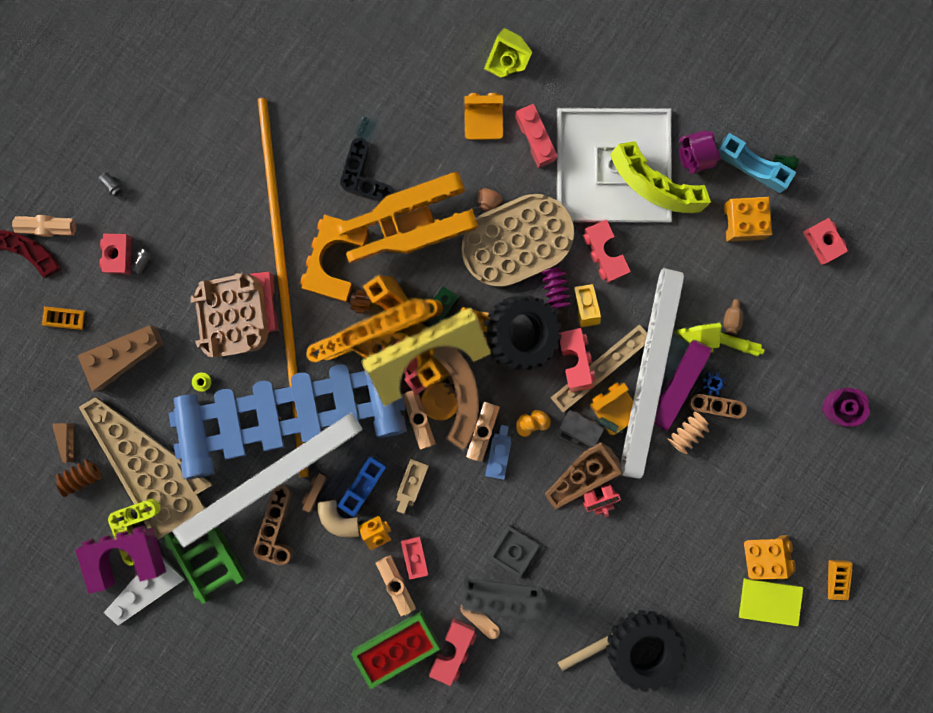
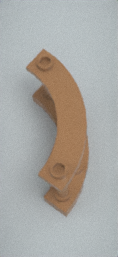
[432,346,479,450]

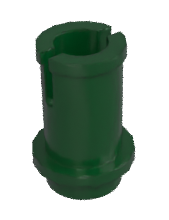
[773,154,799,170]

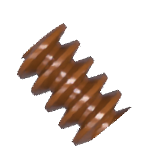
[56,459,102,497]

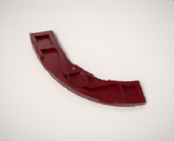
[0,230,62,278]

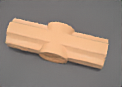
[12,215,76,237]
[402,390,436,450]
[466,402,500,462]
[376,555,416,616]

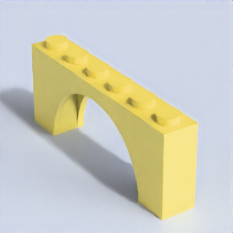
[362,308,491,406]

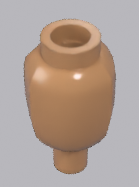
[723,299,744,335]

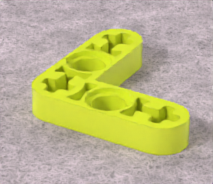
[108,499,160,566]

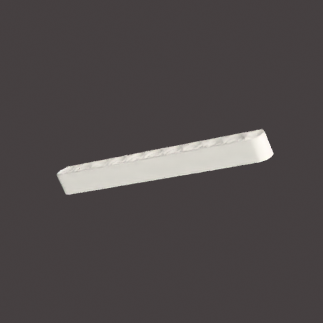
[620,268,684,479]
[172,412,363,547]

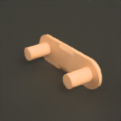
[460,605,500,639]

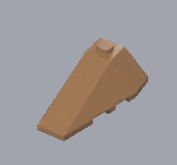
[545,443,622,509]

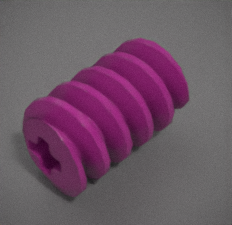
[541,268,571,309]

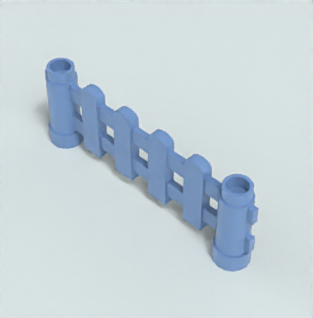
[169,358,407,480]

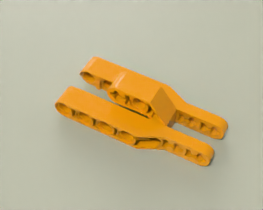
[336,172,479,263]
[307,299,443,362]

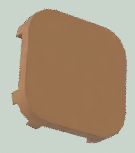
[191,273,268,357]

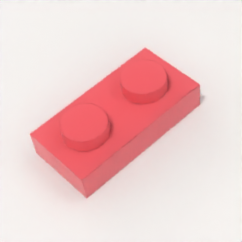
[401,536,429,580]

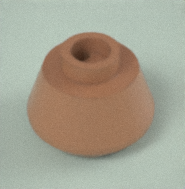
[478,188,503,212]

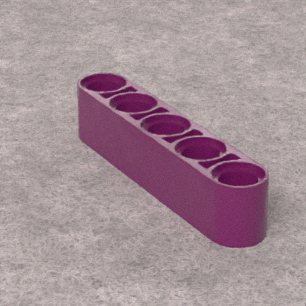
[654,339,712,431]

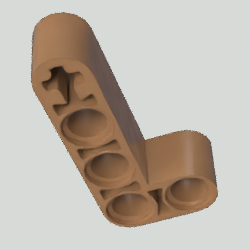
[254,484,293,565]

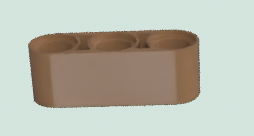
[687,394,747,418]

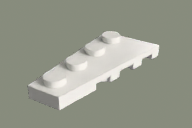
[104,557,186,625]

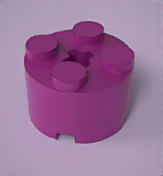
[679,130,721,174]
[822,388,870,427]

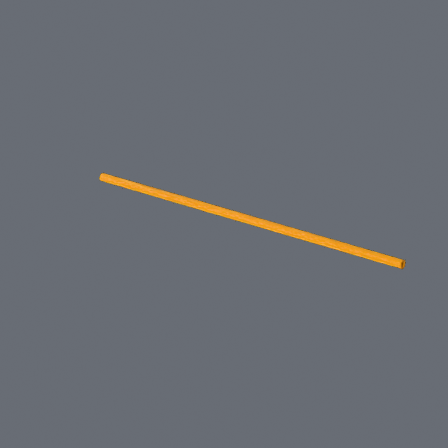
[258,98,309,478]

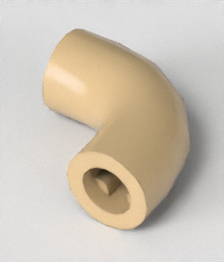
[317,500,360,538]

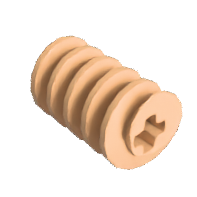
[668,411,710,455]

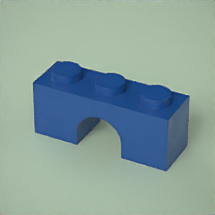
[338,455,388,517]

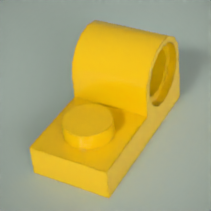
[574,284,601,327]

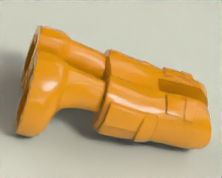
[516,410,551,437]

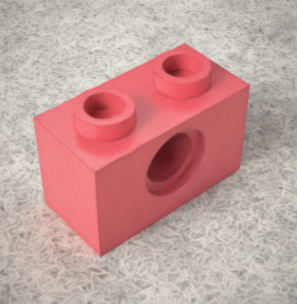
[803,218,848,265]
[100,234,132,275]

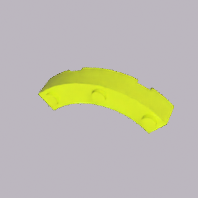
[610,141,711,213]

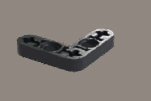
[340,137,394,202]

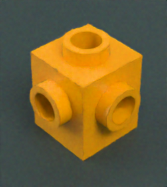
[358,516,391,551]

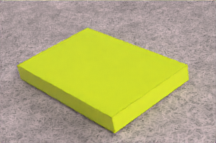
[739,578,803,626]

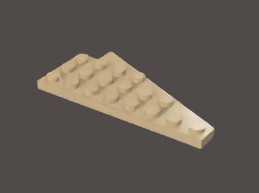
[79,397,214,540]

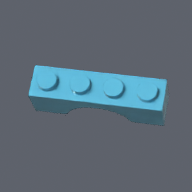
[718,133,796,193]

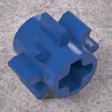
[701,372,725,395]

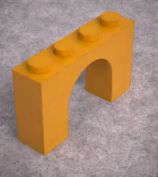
[300,214,370,303]

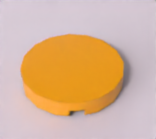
[421,383,458,420]

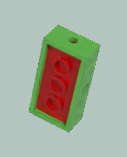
[351,611,440,689]

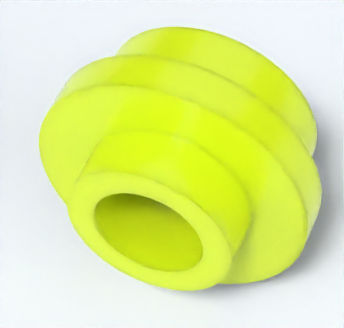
[192,372,212,392]

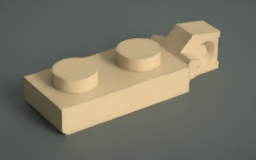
[396,459,429,514]

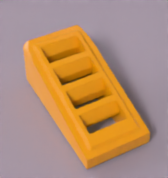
[42,306,85,330]
[828,560,852,600]

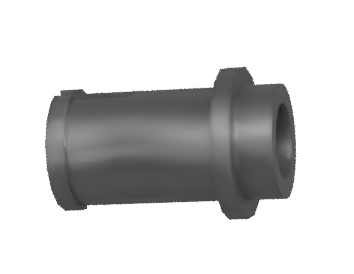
[98,172,123,197]
[130,248,152,274]

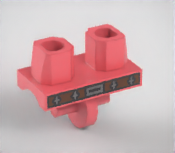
[583,483,620,518]

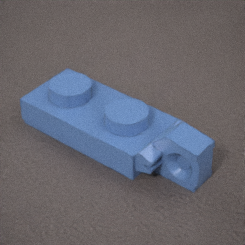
[485,425,511,480]

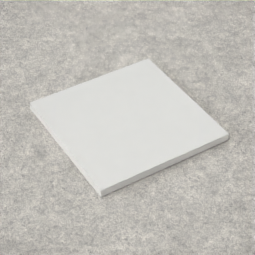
[557,108,672,223]

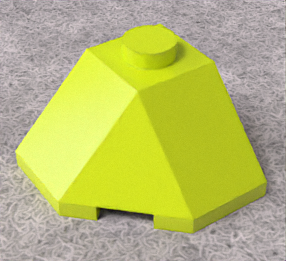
[484,28,532,77]
[674,323,721,353]

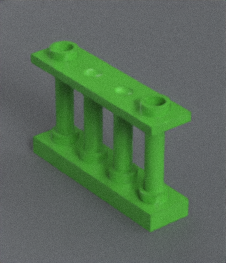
[164,525,247,604]

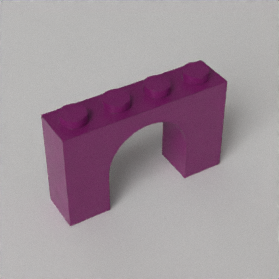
[75,526,166,594]

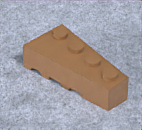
[78,325,164,392]

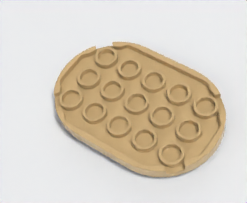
[462,194,574,287]

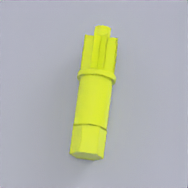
[720,333,765,356]

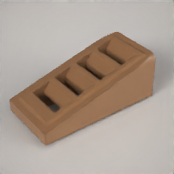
[53,423,75,463]

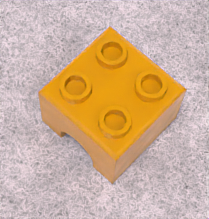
[724,197,772,242]

